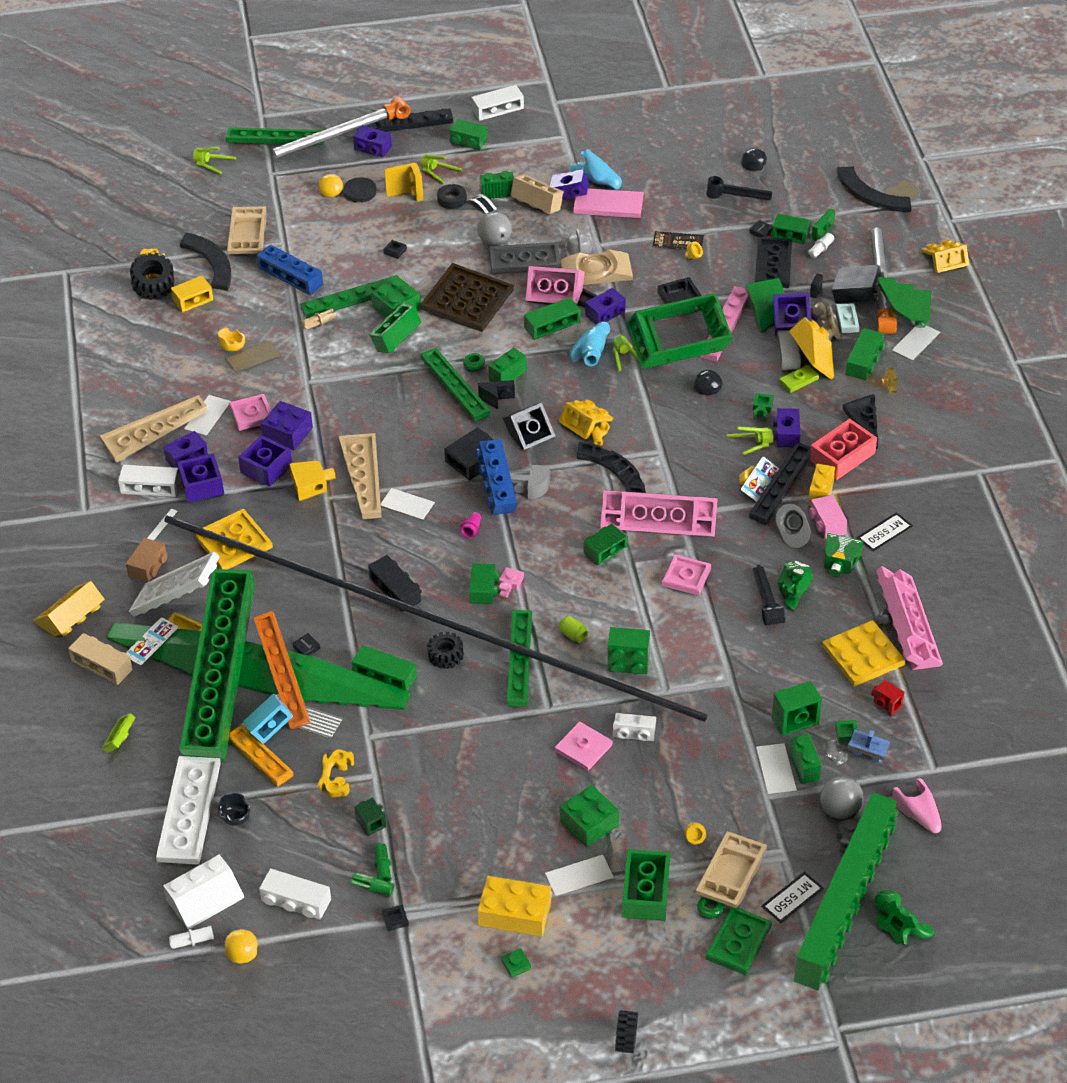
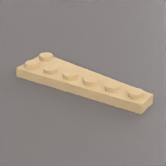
[100,395,208,462]
[339,433,382,519]

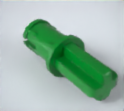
[374,843,392,882]
[351,872,395,897]

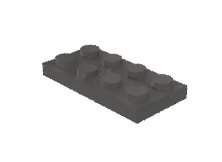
[489,242,560,274]

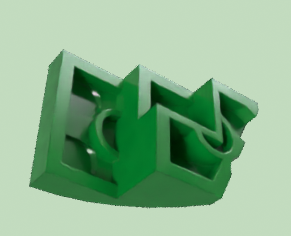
[745,278,785,333]

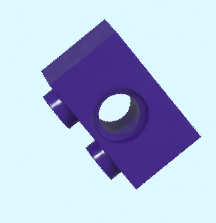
[353,125,392,157]
[551,169,589,200]
[585,288,626,324]
[773,408,801,447]
[163,431,208,471]

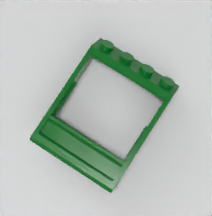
[626,293,733,369]

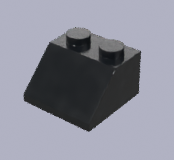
[503,402,556,450]

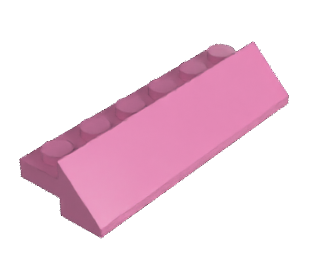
[601,490,718,537]
[876,566,943,670]

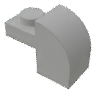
[511,465,550,499]

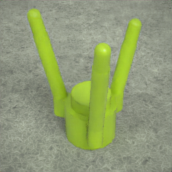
[193,147,236,174]
[420,153,463,184]
[612,335,639,371]
[726,427,773,455]

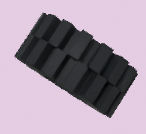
[427,631,464,669]
[615,1010,638,1053]

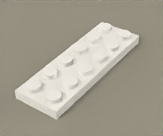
[129,552,220,617]
[156,756,221,865]

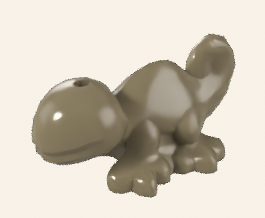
[810,302,842,341]

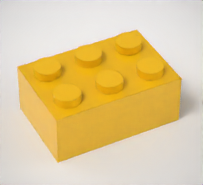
[478,876,551,937]

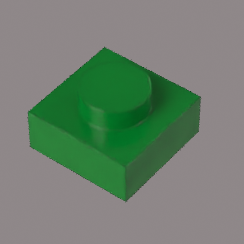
[835,720,858,743]
[501,948,531,978]

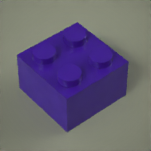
[772,293,811,335]
[261,401,313,451]
[238,435,292,487]
[177,453,224,503]

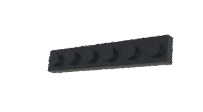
[356,108,453,132]
[749,442,811,524]

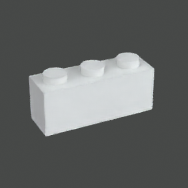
[471,85,524,121]
[118,465,180,497]
[259,869,331,920]

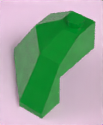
[878,277,932,328]

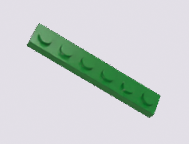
[226,127,324,146]
[300,275,399,319]
[421,347,490,422]
[507,610,532,707]

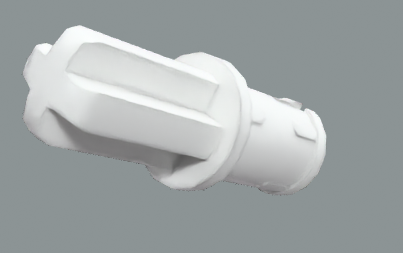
[808,233,834,258]
[169,925,214,949]

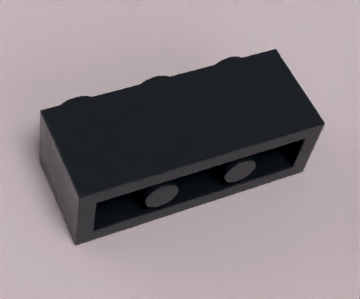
[368,555,422,612]

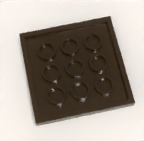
[420,263,514,332]

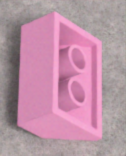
[526,266,584,305]

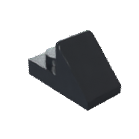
[478,380,515,409]

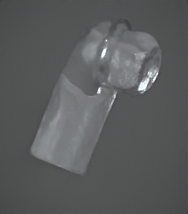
[827,739,848,765]

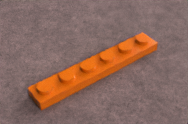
[254,611,311,730]

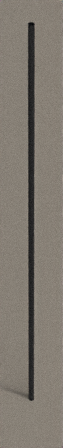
[164,515,708,722]

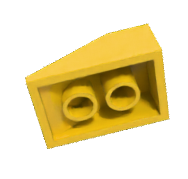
[789,317,834,380]

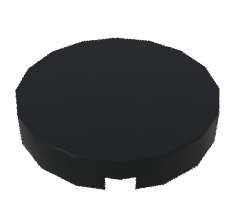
[343,177,377,202]

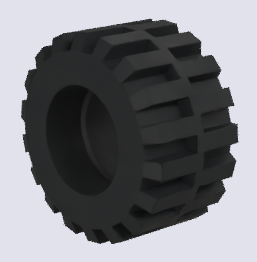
[130,252,174,300]

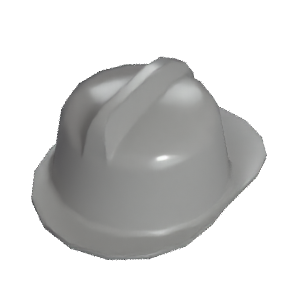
[565,230,594,256]
[776,504,811,548]

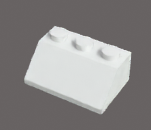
[163,854,244,930]

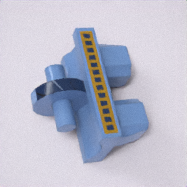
[848,729,890,762]

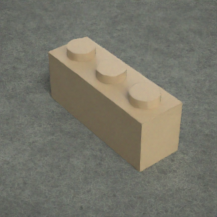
[511,174,563,214]
[68,633,133,685]

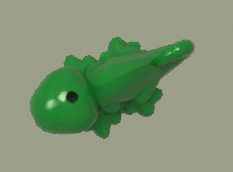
[874,890,934,945]

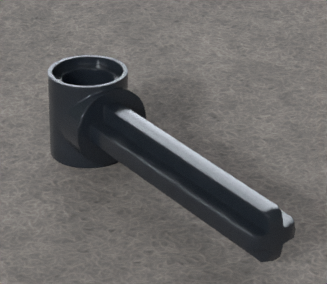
[706,176,772,200]
[753,565,785,626]

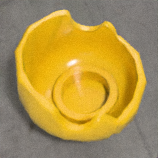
[318,174,343,197]
[217,328,246,352]
[224,929,258,964]

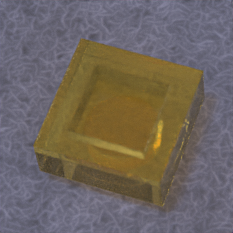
[883,367,898,393]

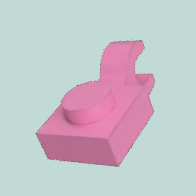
[499,567,524,598]

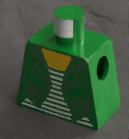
[824,533,863,577]

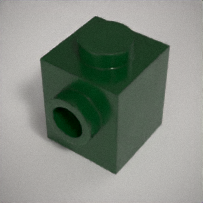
[354,797,386,836]

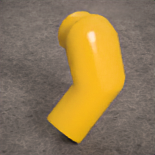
[592,422,610,446]
[739,466,755,485]

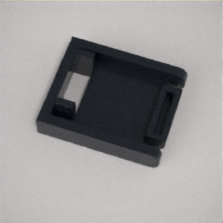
[657,277,702,304]

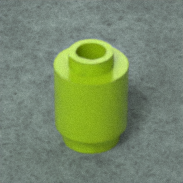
[559,616,589,643]

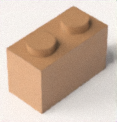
[126,538,168,583]

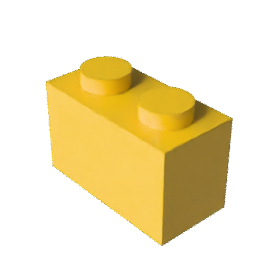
[171,276,213,312]
[808,464,835,506]

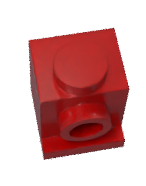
[871,680,905,717]

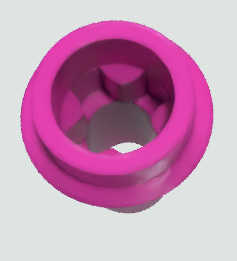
[460,512,481,538]

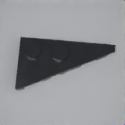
[843,394,878,449]

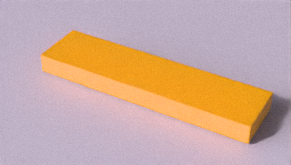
[228,724,294,787]

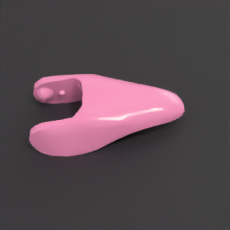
[892,778,941,833]

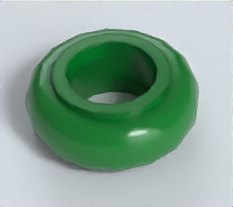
[463,353,485,371]
[697,896,724,919]

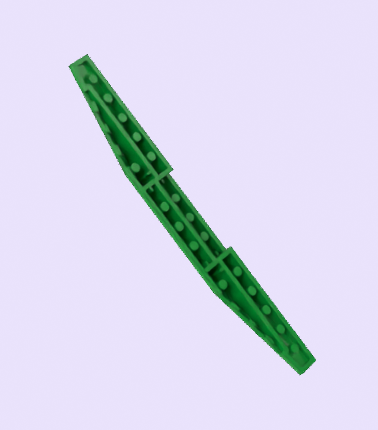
[107,623,411,710]

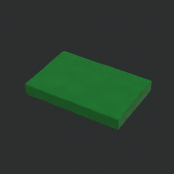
[705,907,772,975]

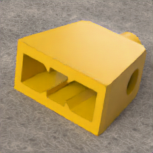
[289,461,336,501]

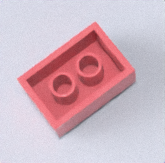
[810,419,877,480]

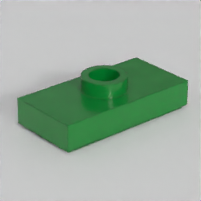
[812,208,835,241]

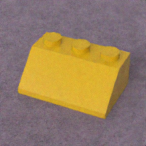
[33,581,105,637]

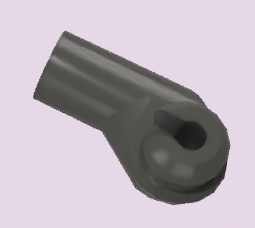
[876,605,891,626]

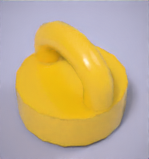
[685,241,703,260]
[684,822,706,845]

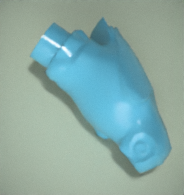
[570,150,622,190]
[569,322,611,366]

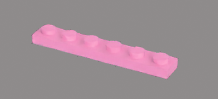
[700,286,749,362]

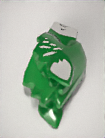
[777,560,813,611]

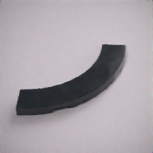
[837,166,912,212]
[180,233,232,291]
[577,442,646,493]

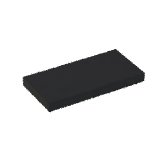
[755,237,792,289]

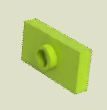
[779,365,819,393]
[102,713,136,753]

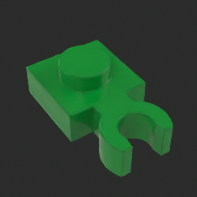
[753,393,774,421]

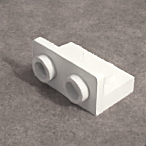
[613,713,656,741]

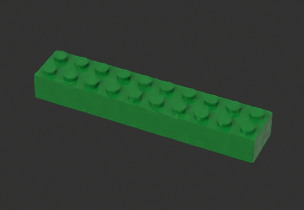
[180,569,256,762]
[794,792,899,991]

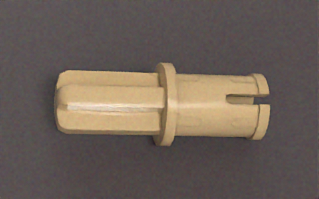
[301,309,336,330]

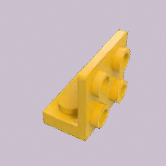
[384,162,424,202]
[921,239,969,273]
[558,400,613,439]

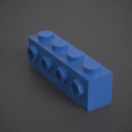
[257,244,323,295]
[475,439,517,515]

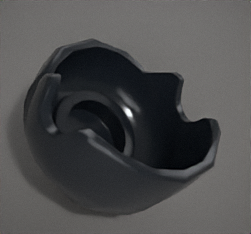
[741,148,767,171]
[694,370,722,395]
[218,792,250,826]

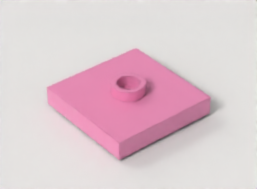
[229,394,271,431]
[662,555,711,596]
[555,722,613,771]

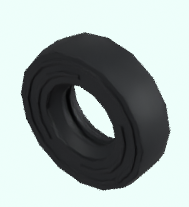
[437,184,467,209]

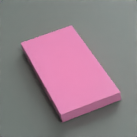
[574,189,644,218]

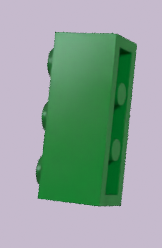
[524,297,581,340]
[369,304,422,354]
[845,328,886,380]
[351,645,417,691]

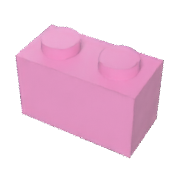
[809,495,847,539]

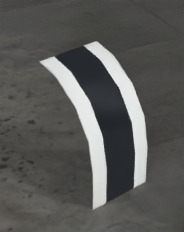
[468,194,497,214]

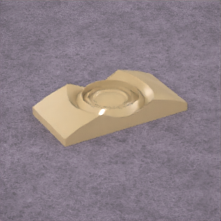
[227,207,266,254]
[560,250,633,285]
[696,831,767,908]

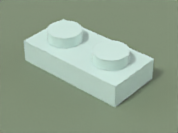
[836,303,859,333]

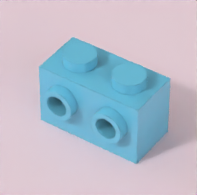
[243,694,293,744]

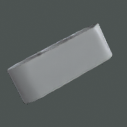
[777,330,800,371]

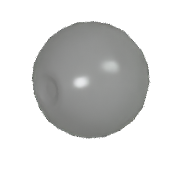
[477,211,512,246]
[820,776,864,820]

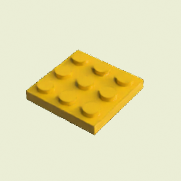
[194,509,273,570]
[822,620,906,687]

